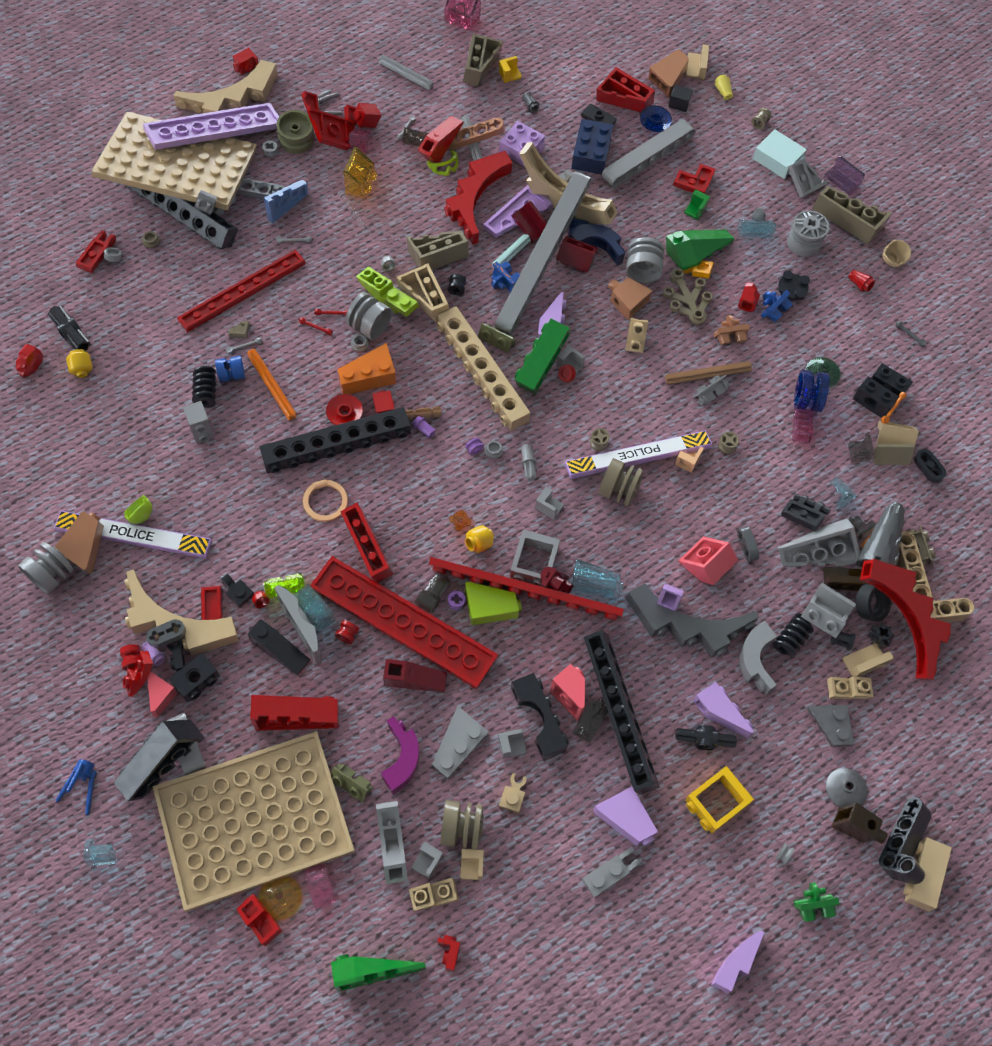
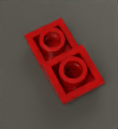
[123,651,153,697]

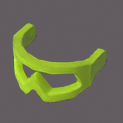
[427,150,459,176]

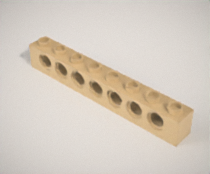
[437,306,530,431]

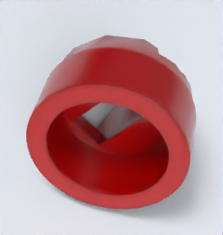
[252,591,270,609]

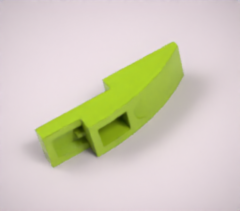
[356,266,419,317]

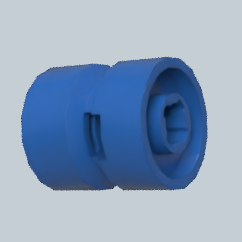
[215,355,245,383]

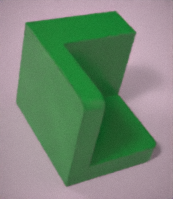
[684,189,710,220]

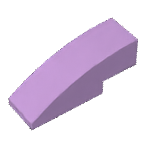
[657,583,684,611]
[711,930,764,993]

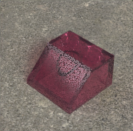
[444,0,481,31]

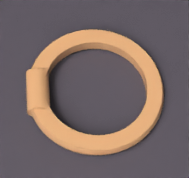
[303,479,348,522]

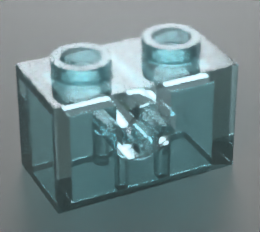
[294,584,335,632]

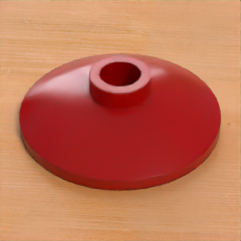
[326,394,363,425]

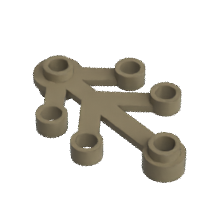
[663,269,713,325]

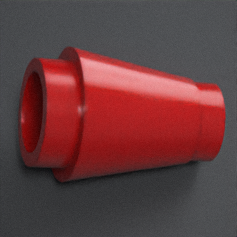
[848,269,875,292]

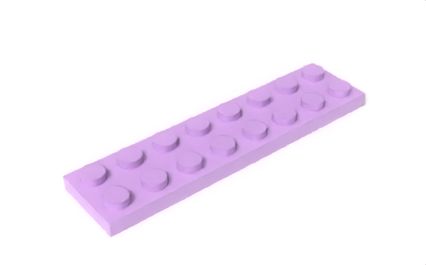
[143,103,279,150]

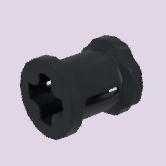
[830,631,856,651]

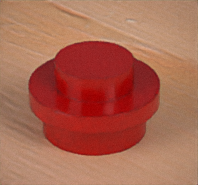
[558,364,576,382]

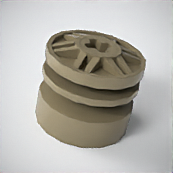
[598,458,643,507]
[440,800,484,850]

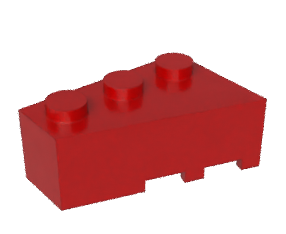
[596,67,655,113]

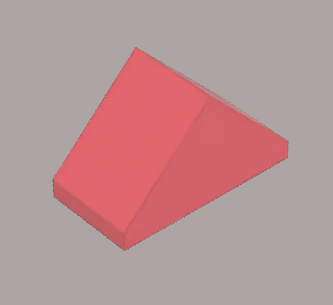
[147,672,178,717]

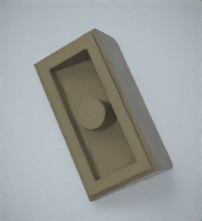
[872,444,915,465]

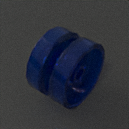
[794,369,830,413]

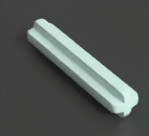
[492,234,531,266]

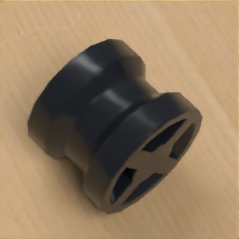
[447,274,466,296]

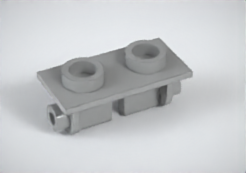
[692,374,730,405]

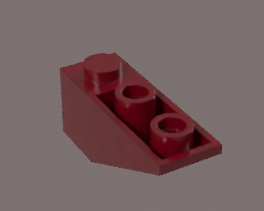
[383,659,447,693]

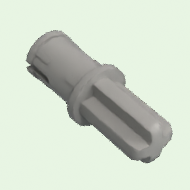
[521,444,536,481]

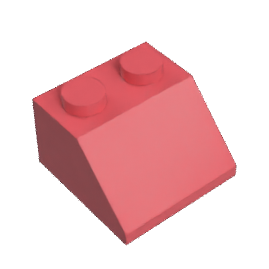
[679,536,738,585]
[550,664,585,721]

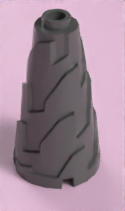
[856,502,905,570]

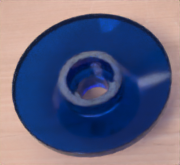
[640,105,672,132]

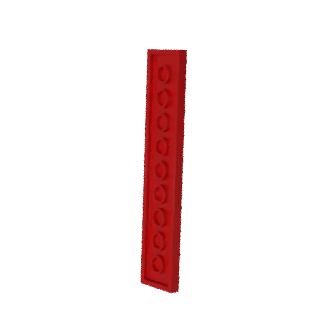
[309,556,498,689]
[429,557,624,621]

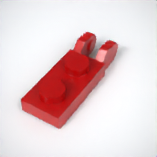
[75,230,116,273]

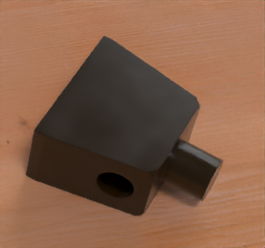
[831,803,888,844]

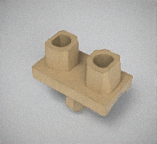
[625,318,648,353]

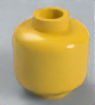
[66,349,93,378]
[465,525,494,553]

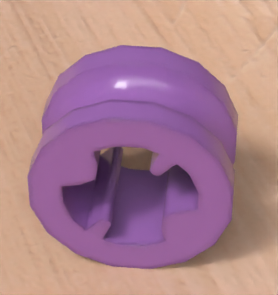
[465,438,484,455]
[448,591,466,610]

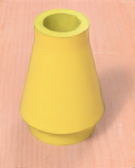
[715,75,733,100]

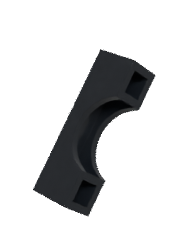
[511,673,569,761]

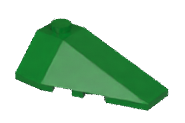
[666,229,734,271]
[331,954,426,992]

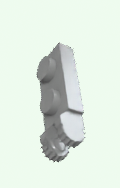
[582,847,642,898]

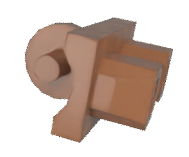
[714,315,750,345]

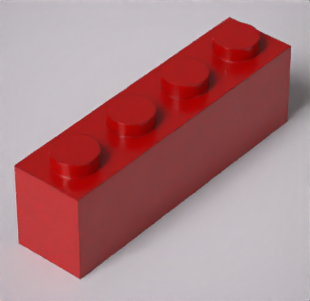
[340,503,394,583]

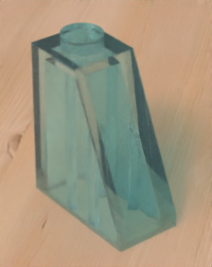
[571,559,623,600]

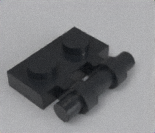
[781,493,831,531]

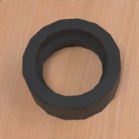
[855,584,892,622]

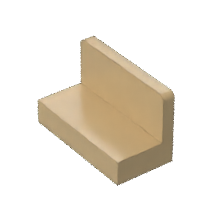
[686,44,709,80]
[876,420,919,446]
[843,643,894,677]

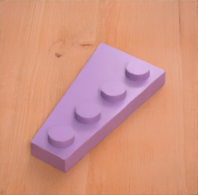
[483,185,553,238]

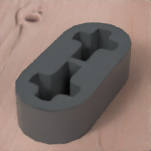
[737,526,759,562]
[146,619,186,648]

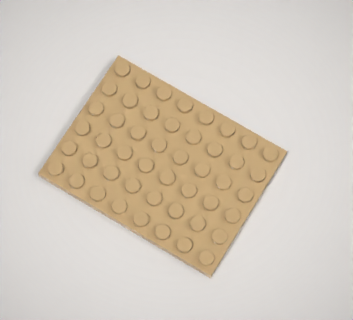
[91,112,257,210]
[152,731,355,912]

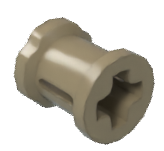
[751,107,771,130]

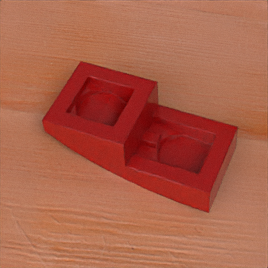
[236,894,282,946]

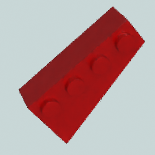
[250,695,339,731]

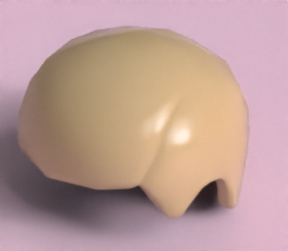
[882,240,911,267]

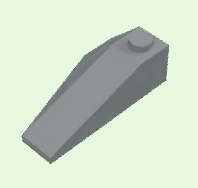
[778,519,860,566]

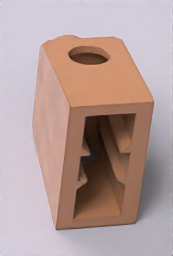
[608,278,652,320]

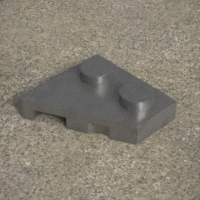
[807,705,854,747]

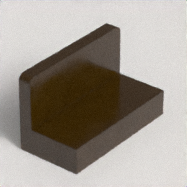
[823,567,868,591]

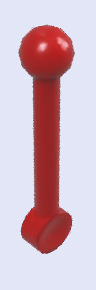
[314,309,348,315]
[299,317,333,336]

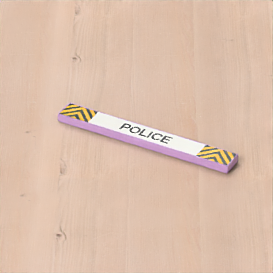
[565,430,712,479]
[54,511,212,559]

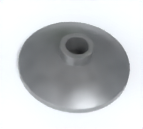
[826,768,868,808]

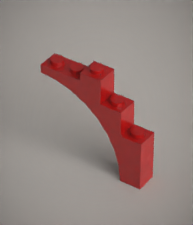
[444,151,512,245]
[860,559,951,680]

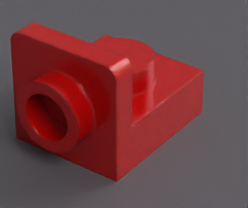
[437,935,460,973]

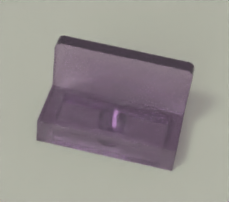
[824,156,865,196]

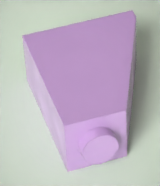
[593,787,658,846]

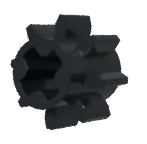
[867,622,895,649]

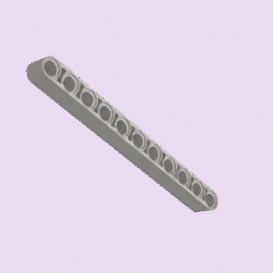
[495,171,592,335]

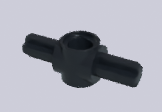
[675,725,737,751]

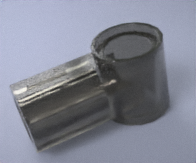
[415,573,451,614]

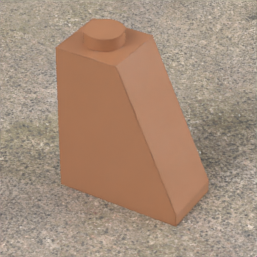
[648,49,689,98]
[55,511,104,574]

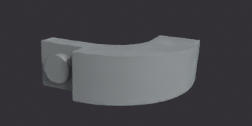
[739,621,777,695]
[376,801,408,884]

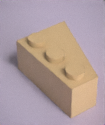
[396,264,449,322]

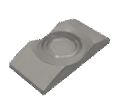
[274,585,321,666]

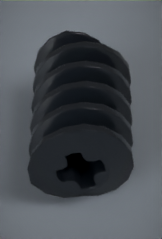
[192,366,216,408]
[772,613,814,657]

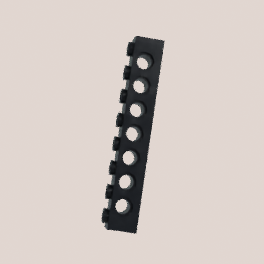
[125,185,238,249]
[259,407,411,473]
[584,630,660,794]

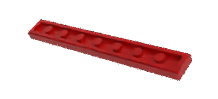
[177,249,306,333]

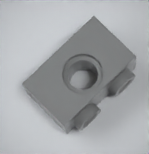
[183,401,214,444]

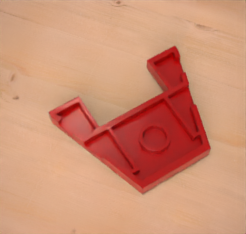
[301,91,357,150]

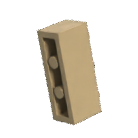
[903,837,952,912]

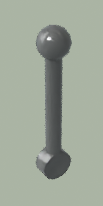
[896,321,926,347]

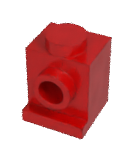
[233,48,259,75]

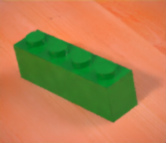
[514,318,571,395]

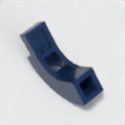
[568,224,625,266]

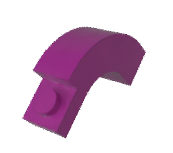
[381,716,419,795]

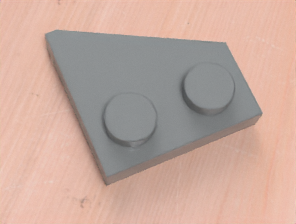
[788,159,827,197]

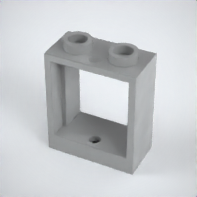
[510,530,560,588]

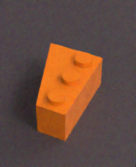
[337,343,396,394]

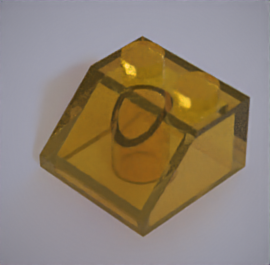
[343,147,377,199]

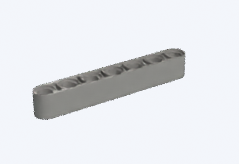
[602,119,695,188]

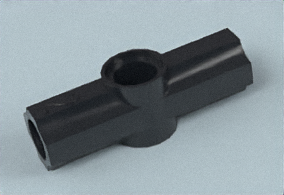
[47,305,91,352]

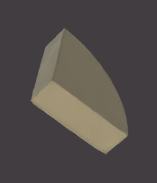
[228,321,250,339]

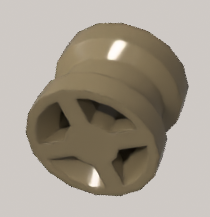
[590,428,610,451]
[718,432,739,454]

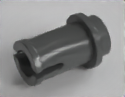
[522,92,539,113]

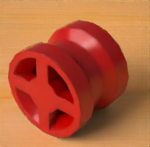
[335,620,360,644]

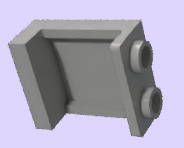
[801,583,856,638]

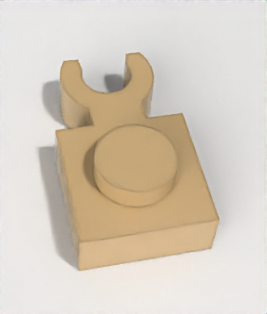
[499,773,526,814]

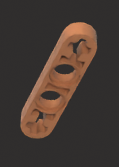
[448,117,506,150]

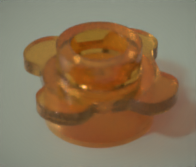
[449,510,472,531]

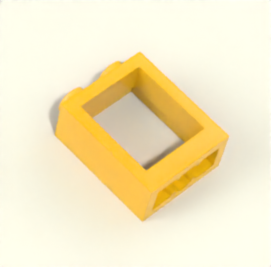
[685,766,754,834]

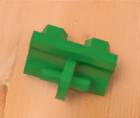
[793,883,839,922]

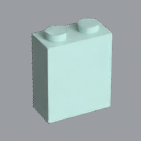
[753,129,807,179]

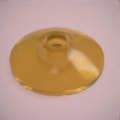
[258,876,302,920]

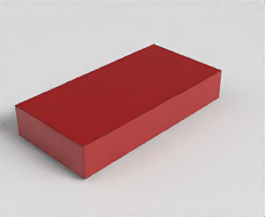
[201,586,222,620]

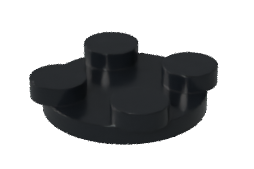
[778,270,810,300]

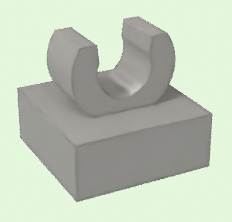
[194,190,218,215]

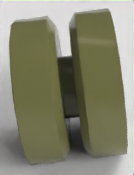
[276,109,315,154]

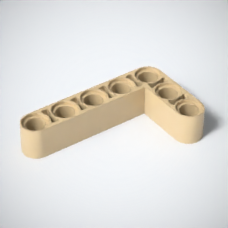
[897,532,974,623]

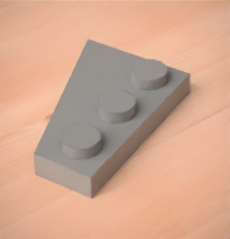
[432,706,489,780]

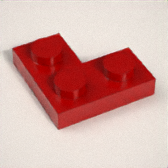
[673,164,716,194]

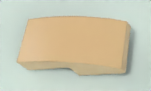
[827,676,874,699]
[409,878,459,911]

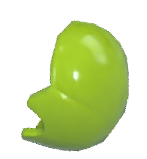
[124,495,153,524]

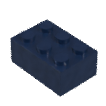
[571,119,613,175]

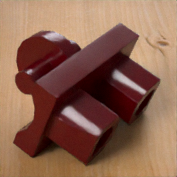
[541,567,574,594]

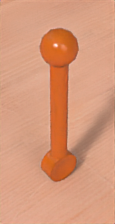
[881,392,907,424]

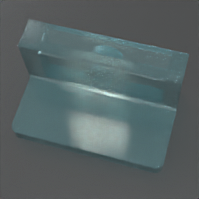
[738,220,776,238]

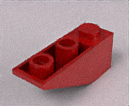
[418,116,464,163]

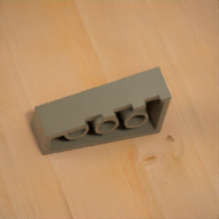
[812,186,892,244]

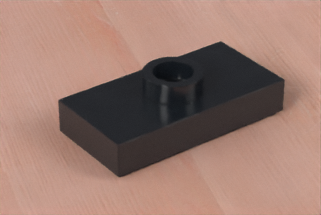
[581,103,617,125]

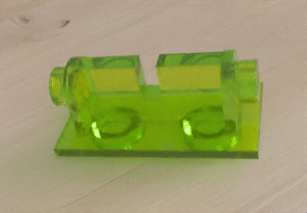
[263,572,306,598]

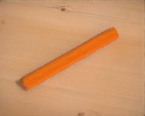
[247,349,297,421]

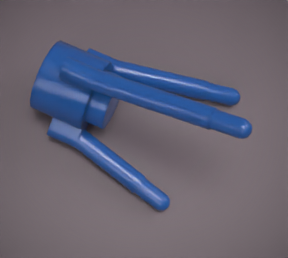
[56,759,97,815]

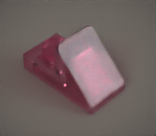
[349,128,372,153]

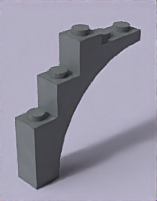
[626,583,759,658]

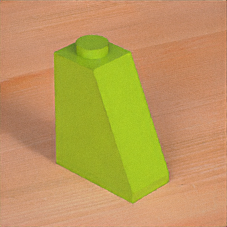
[465,582,522,625]

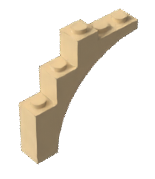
[173,60,278,114]
[519,142,617,225]
[125,570,239,656]

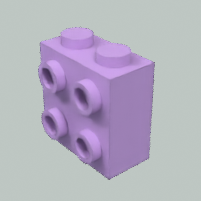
[499,121,546,167]

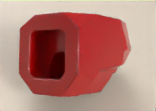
[738,282,760,312]
[16,344,44,377]

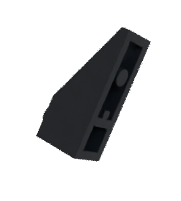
[247,619,310,676]

